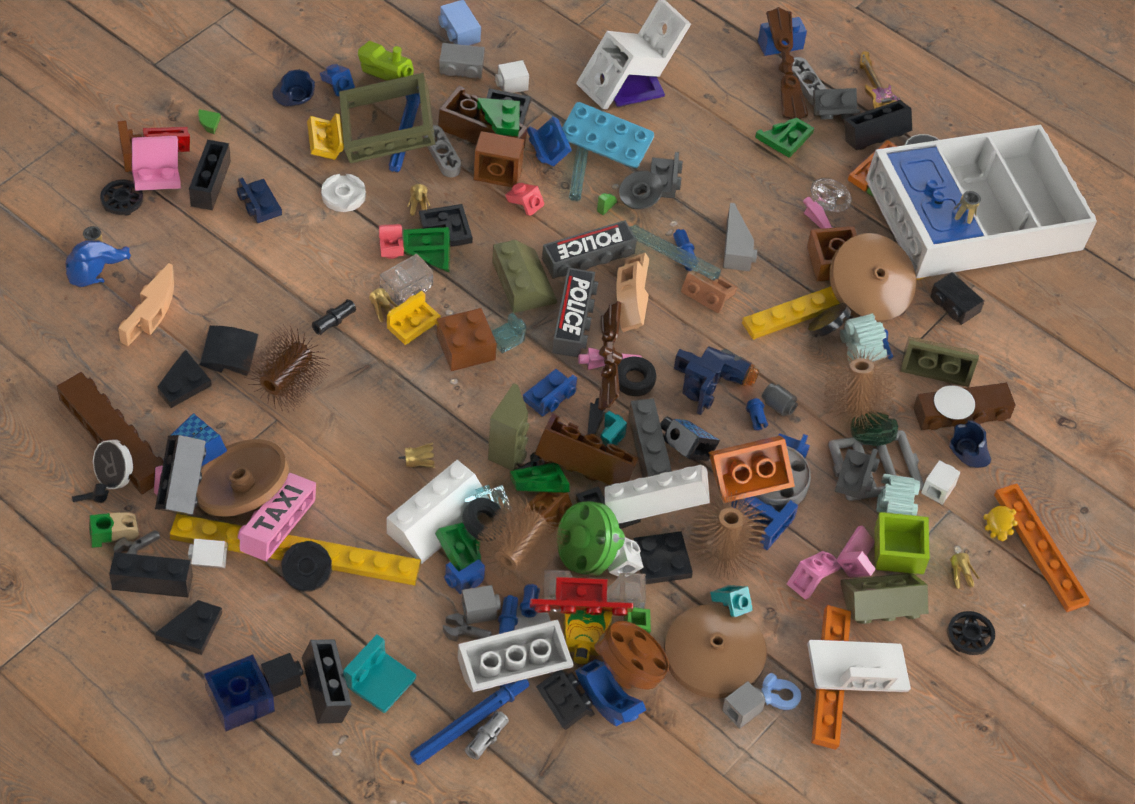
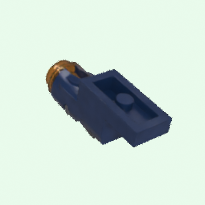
[674,346,760,387]

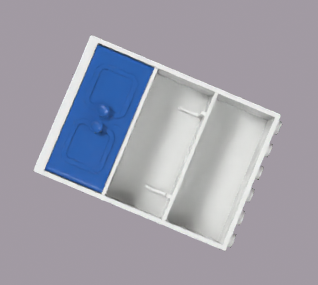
[865,125,1097,279]

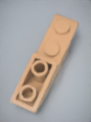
[616,253,649,332]
[118,263,174,346]

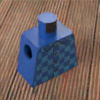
[163,413,227,467]

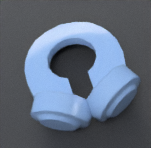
[761,673,801,710]

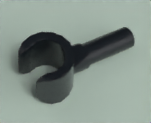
[512,452,544,471]
[72,483,109,503]

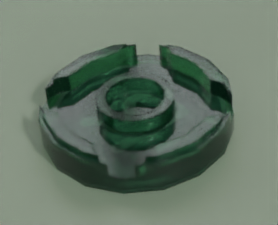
[850,411,899,446]

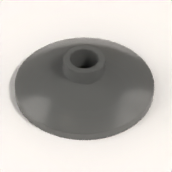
[619,171,663,209]

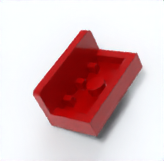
[143,127,190,152]

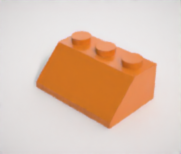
[709,436,795,503]

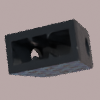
[660,416,720,461]

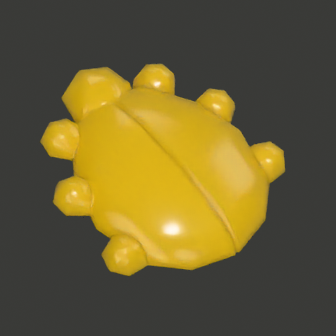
[983,506,1018,541]

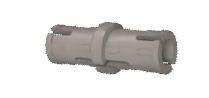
[465,711,509,760]

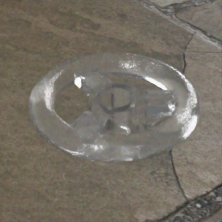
[811,178,852,212]

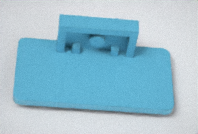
[562,102,654,169]

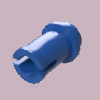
[746,398,768,430]
[519,584,540,618]

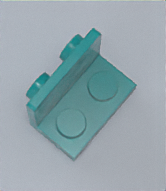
[343,634,416,713]

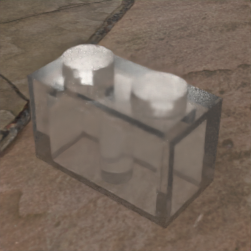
[380,254,433,305]

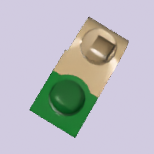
[89,512,139,548]

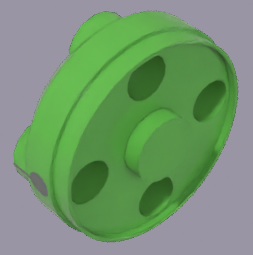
[557,501,625,575]

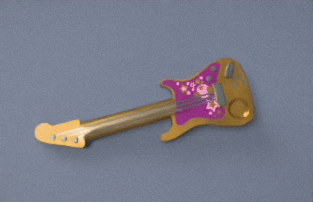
[860,51,901,109]

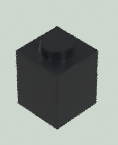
[261,653,303,698]

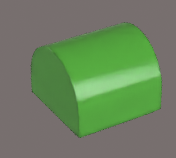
[624,607,651,634]

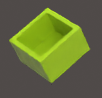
[874,512,930,574]

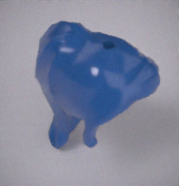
[65,240,131,287]

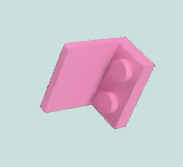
[132,136,181,191]

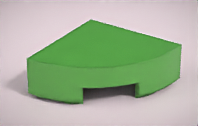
[198,109,221,134]
[597,193,617,215]

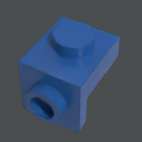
[320,64,355,96]
[444,559,485,594]

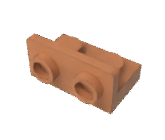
[681,266,738,313]

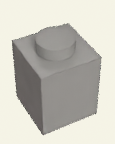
[462,585,501,624]
[722,682,766,729]

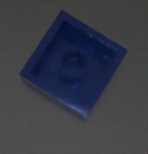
[204,654,275,732]

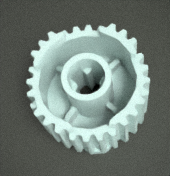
[840,313,887,363]
[876,474,920,516]

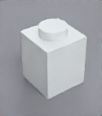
[495,60,529,93]
[921,460,960,505]
[188,539,228,568]

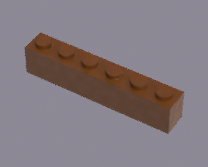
[57,372,164,495]

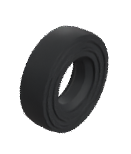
[617,356,656,396]
[462,498,507,542]

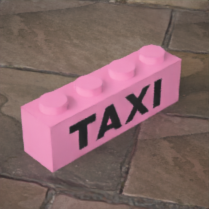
[238,473,316,561]

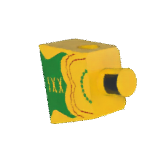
[563,610,613,664]

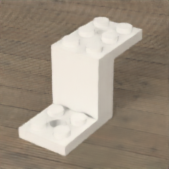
[576,0,691,109]

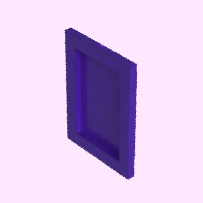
[601,73,665,107]

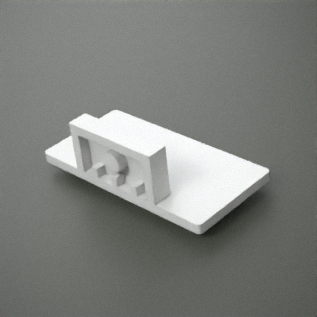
[807,640,911,692]

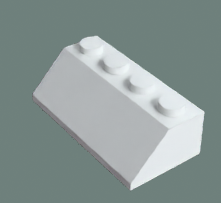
[387,460,489,564]
[605,465,710,524]
[457,620,573,692]

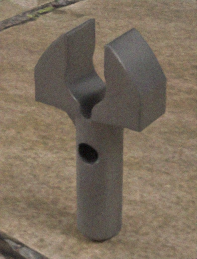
[114,530,160,555]
[443,613,492,641]

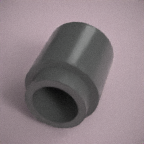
[762,383,798,416]

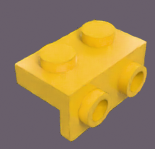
[307,113,344,160]
[387,291,441,345]

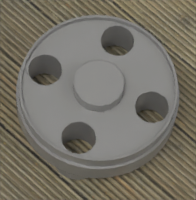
[755,446,811,512]

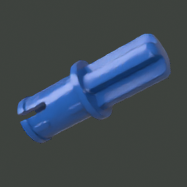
[673,229,699,271]
[498,595,518,634]

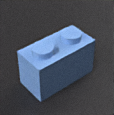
[438,0,481,46]

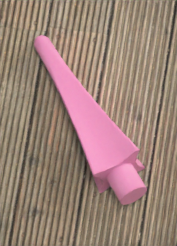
[803,197,832,229]
[578,348,642,370]

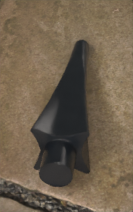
[587,398,605,435]

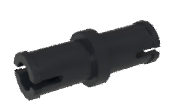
[312,299,356,335]

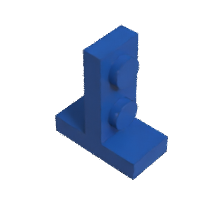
[731,496,798,550]

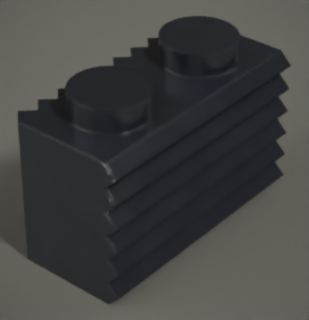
[930,272,985,325]

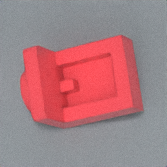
[505,183,544,216]
[379,224,404,259]

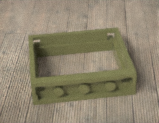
[339,73,436,164]

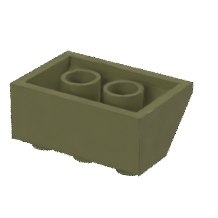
[492,240,557,313]
[900,336,979,387]
[488,383,530,471]
[840,573,929,624]

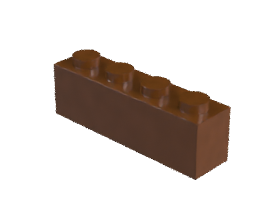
[913,382,1016,430]

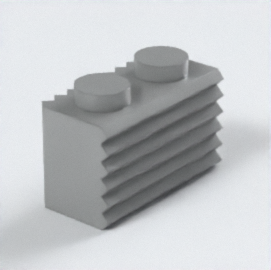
[439,43,485,79]

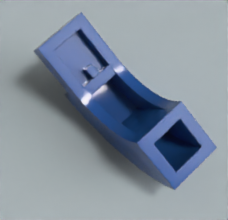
[575,659,646,726]

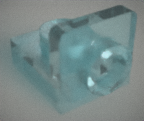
[492,313,526,353]

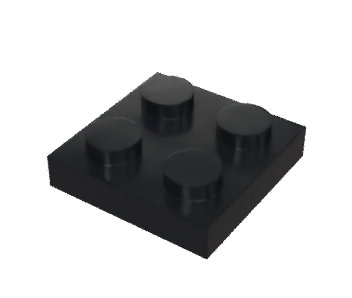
[633,531,693,585]

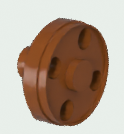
[594,621,669,690]

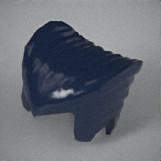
[272,69,315,106]
[949,420,991,468]

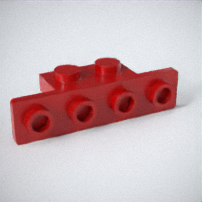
[529,577,633,616]

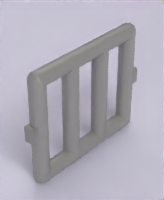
[828,430,924,501]

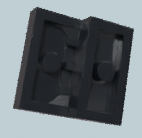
[199,325,258,376]

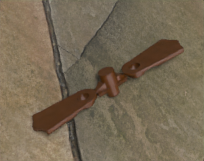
[766,7,808,119]
[598,301,623,411]

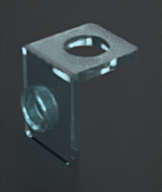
[465,485,512,514]

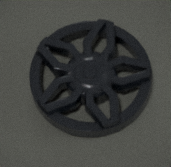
[100,179,144,216]
[947,611,995,655]

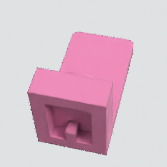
[836,526,875,577]
[787,551,841,600]

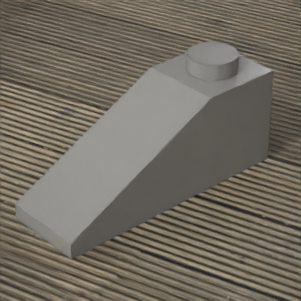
[723,203,757,271]

